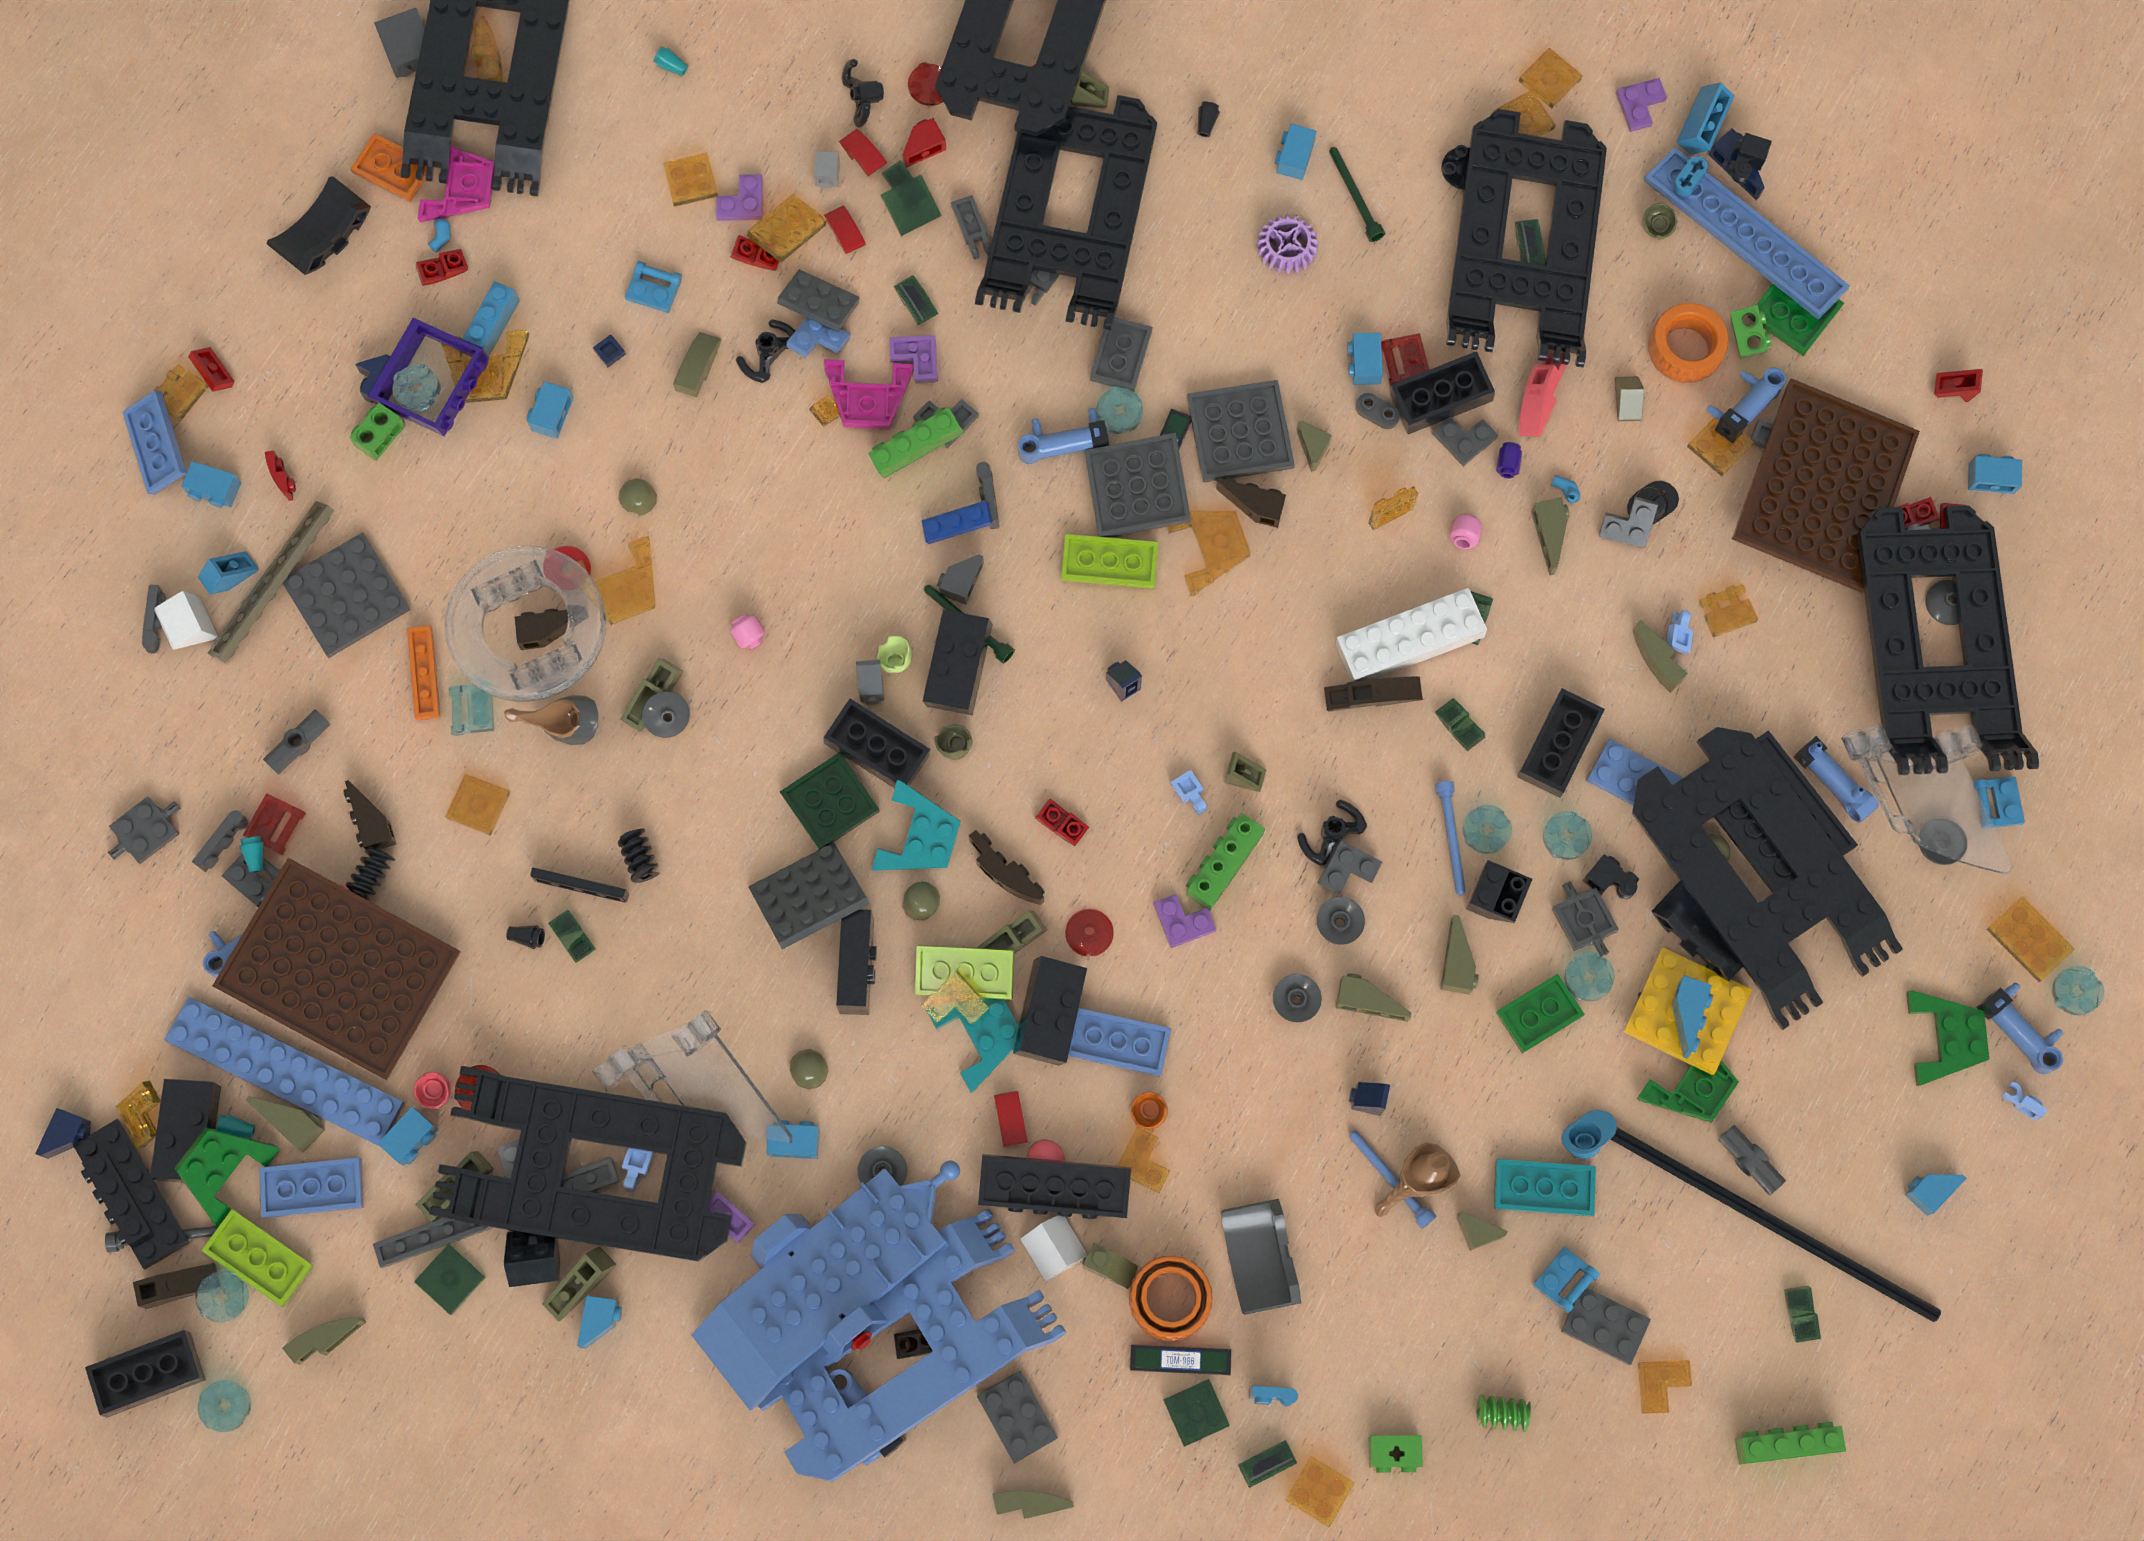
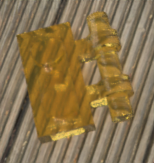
[153,364,209,422]
[1699,584,1758,637]

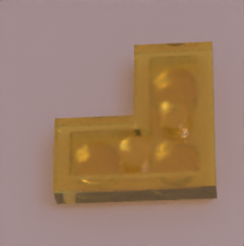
[921,971,990,1025]
[116,1080,161,1148]
[1118,1127,1170,1194]
[1638,1360,1692,1414]

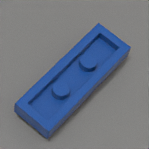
[922,501,993,544]

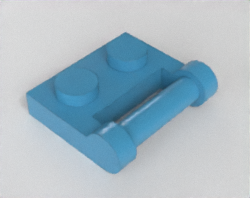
[625,261,682,313]
[1973,777,2025,829]
[1533,1246,1600,1313]
[1249,1386,1298,1406]

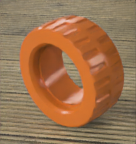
[1648,303,1729,383]
[1129,1255,1213,1341]

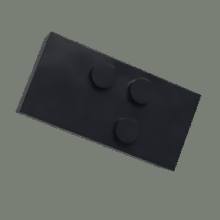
[1390,351,1495,434]
[922,610,993,716]
[1517,688,1605,798]
[824,699,930,789]
[836,909,877,1015]
[1013,956,1087,1066]
[150,1079,221,1183]
[85,1330,206,1418]

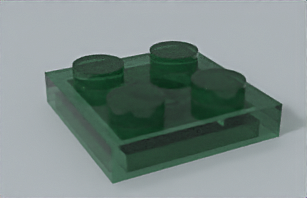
[1163,1379,1230,1447]

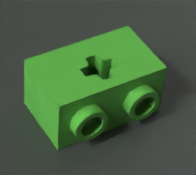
[1368,1435,1423,1473]

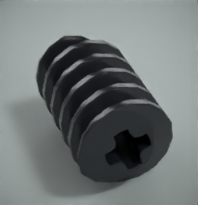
[618,828,659,883]
[345,847,396,901]

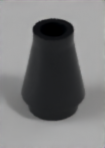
[1197,101,1220,137]
[506,925,545,949]

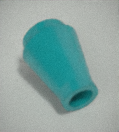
[653,46,689,77]
[239,836,264,873]
[216,1114,255,1139]

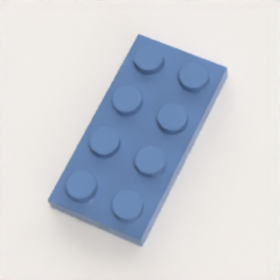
[123,390,187,495]
[1587,739,1683,806]
[1068,1008,1171,1077]
[260,1157,363,1218]

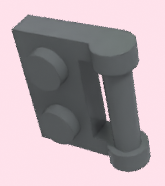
[222,854,281,907]

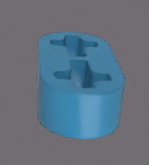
[1674,156,1708,196]

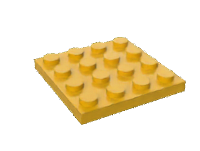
[1623,947,1752,1075]

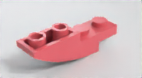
[1519,353,1566,436]

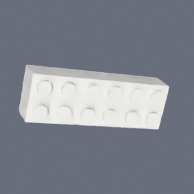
[1336,588,1487,682]

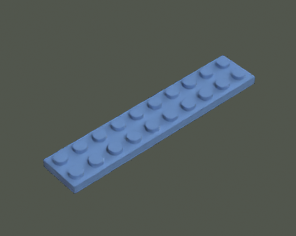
[1644,147,1850,319]
[164,997,405,1146]

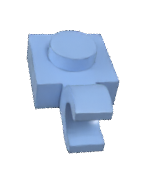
[1666,610,1693,654]
[1171,770,1207,815]
[2001,1082,2048,1121]
[622,1148,654,1192]

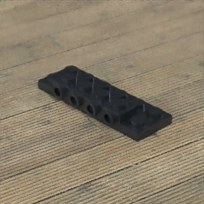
[73,1119,190,1270]
[978,1154,1131,1219]

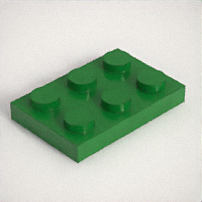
[1496,974,1585,1054]

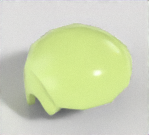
[877,636,913,674]

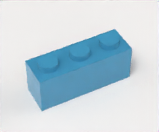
[1677,82,1734,155]
[462,281,520,356]

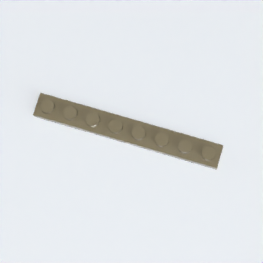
[208,501,334,663]

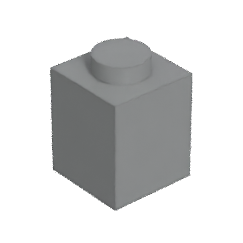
[814,151,840,189]

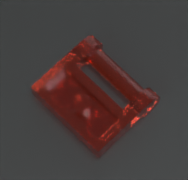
[1381,333,1429,387]
[243,793,306,855]

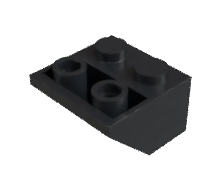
[1466,860,1532,923]
[504,1231,560,1287]

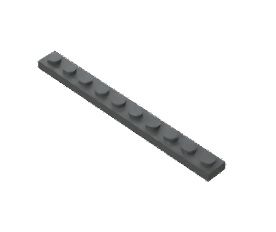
[373,1158,619,1268]

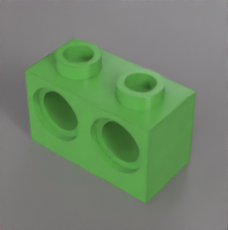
[1730,305,1772,359]
[349,402,405,461]

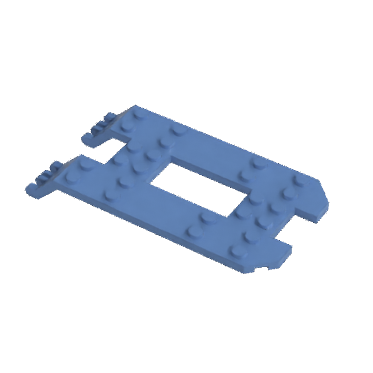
[758,1209,1066,1482]

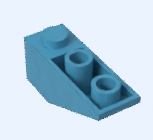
[1672,975,1713,1059]

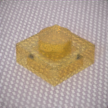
[809,395,840,427]

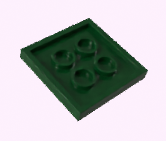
[780,752,880,850]

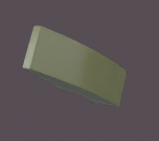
[673,332,722,398]
[1633,620,1688,693]
[620,658,683,732]
[977,910,1047,954]
[415,1151,494,1222]
[282,1317,366,1365]
[992,1491,1074,1519]

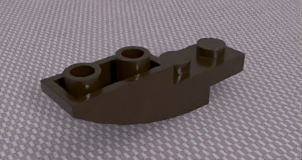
[1324,676,1423,712]
[969,830,1045,905]

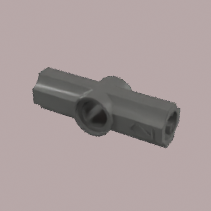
[263,709,331,775]
[1718,1125,1786,1196]

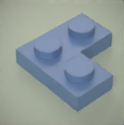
[786,318,850,358]

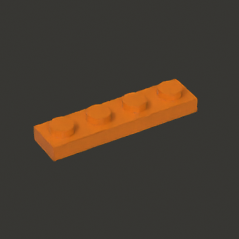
[407,625,440,721]

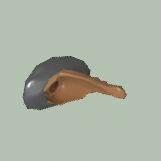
[504,695,598,745]

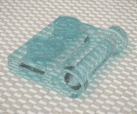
[449,683,494,736]

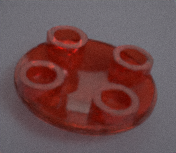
[908,62,943,106]

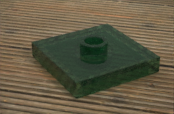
[880,175,942,236]
[414,1244,486,1316]

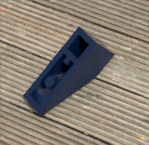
[1708,128,1765,201]

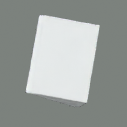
[154,591,218,650]
[1020,1215,1088,1282]

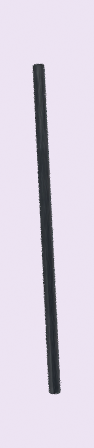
[1610,1127,1941,1322]

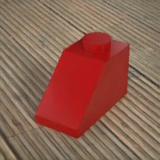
[903,117,946,168]

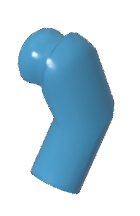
[428,218,451,252]
[1551,475,1580,503]

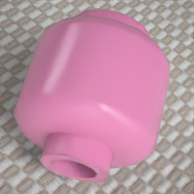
[1450,514,1482,550]
[730,613,765,650]

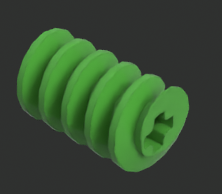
[1476,1395,1531,1432]

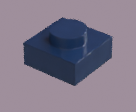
[593,335,626,368]

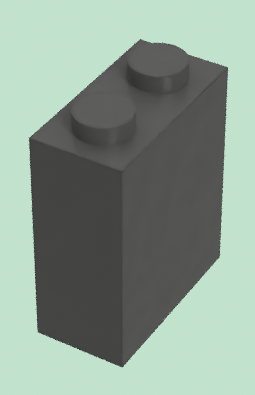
[374,8,425,78]

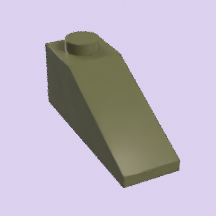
[1531,497,1569,575]
[1440,915,1479,995]
[1336,973,1411,1022]
[245,1096,324,1152]
[542,1246,616,1322]

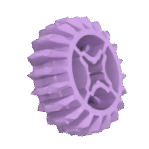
[1257,213,1319,275]

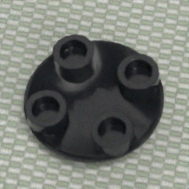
[1441,145,1469,190]

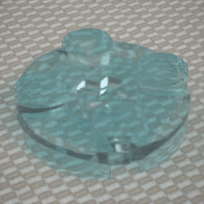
[393,364,441,411]
[1097,387,1143,434]
[1463,805,1512,854]
[1543,811,1592,860]
[1565,952,1615,1002]
[2052,966,2104,1016]
[195,1271,249,1322]
[198,1380,251,1432]

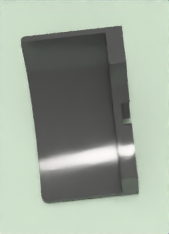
[1221,1199,1301,1315]

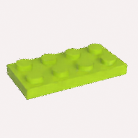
[1061,534,1159,589]
[915,945,1014,999]
[201,1209,314,1307]

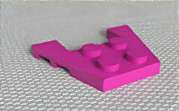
[418,145,494,222]
[824,359,914,430]

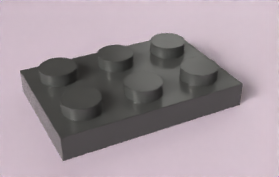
[777,269,860,332]
[1090,317,1153,392]
[1561,1288,1651,1365]
[977,1371,1058,1464]

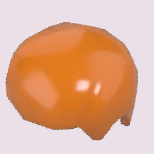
[1130,1092,1168,1130]

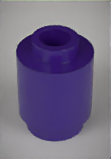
[1496,442,1522,479]

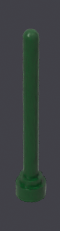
[1329,147,1386,242]
[924,585,1015,664]

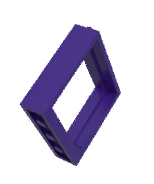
[368,318,489,437]

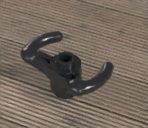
[841,59,884,128]
[736,319,796,383]
[1297,800,1367,866]

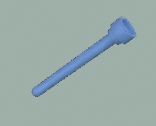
[1435,781,1465,895]
[1349,1131,1437,1229]

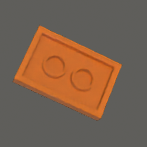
[350,133,428,202]

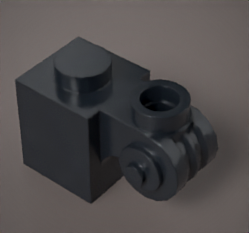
[1727,133,1772,184]
[1582,854,1639,899]

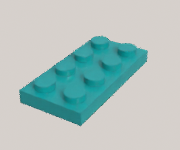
[1494,1159,1596,1217]

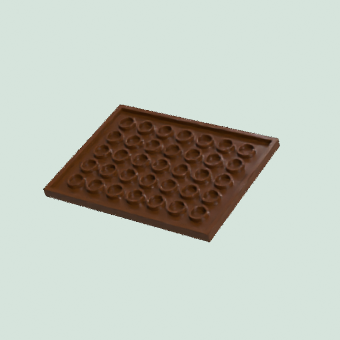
[1732,378,1920,593]
[212,858,461,1080]

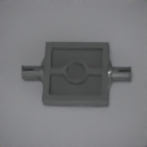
[108,796,181,864]
[1552,881,1619,957]

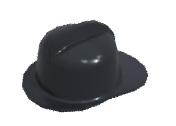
[1627,481,1679,525]

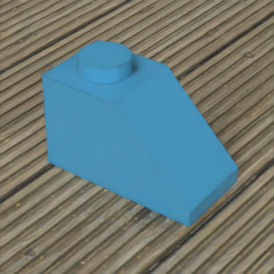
[198,551,258,595]
[1905,1174,1967,1216]
[577,1296,622,1349]

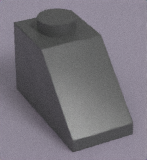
[937,555,984,605]
[856,660,884,705]

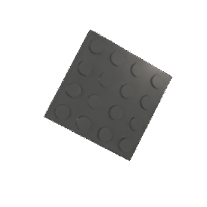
[1187,380,1295,483]
[1085,433,1191,538]
[283,532,411,658]
[748,842,870,950]

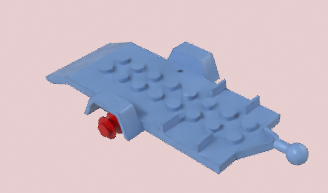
[692,1160,960,1410]

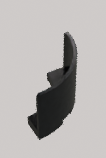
[266,176,371,275]
[1651,881,1742,981]

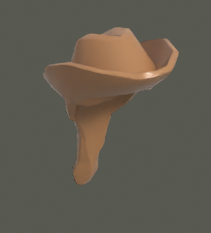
[1375,1142,1461,1217]

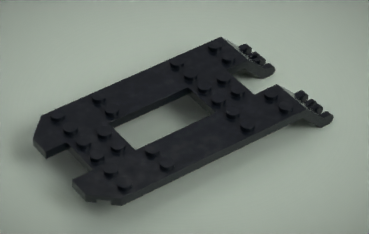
[401,0,570,197]
[935,0,1106,136]
[975,95,1157,330]
[1446,109,1607,368]
[1857,505,2039,775]
[1632,727,1903,1030]
[429,1066,747,1262]

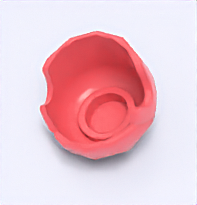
[414,1072,452,1109]
[1026,1139,1065,1161]

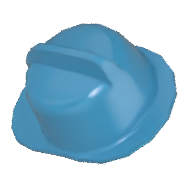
[1561,1110,1617,1159]

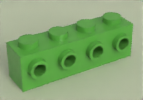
[868,407,964,478]
[1186,813,1265,911]
[1735,1422,1846,1465]

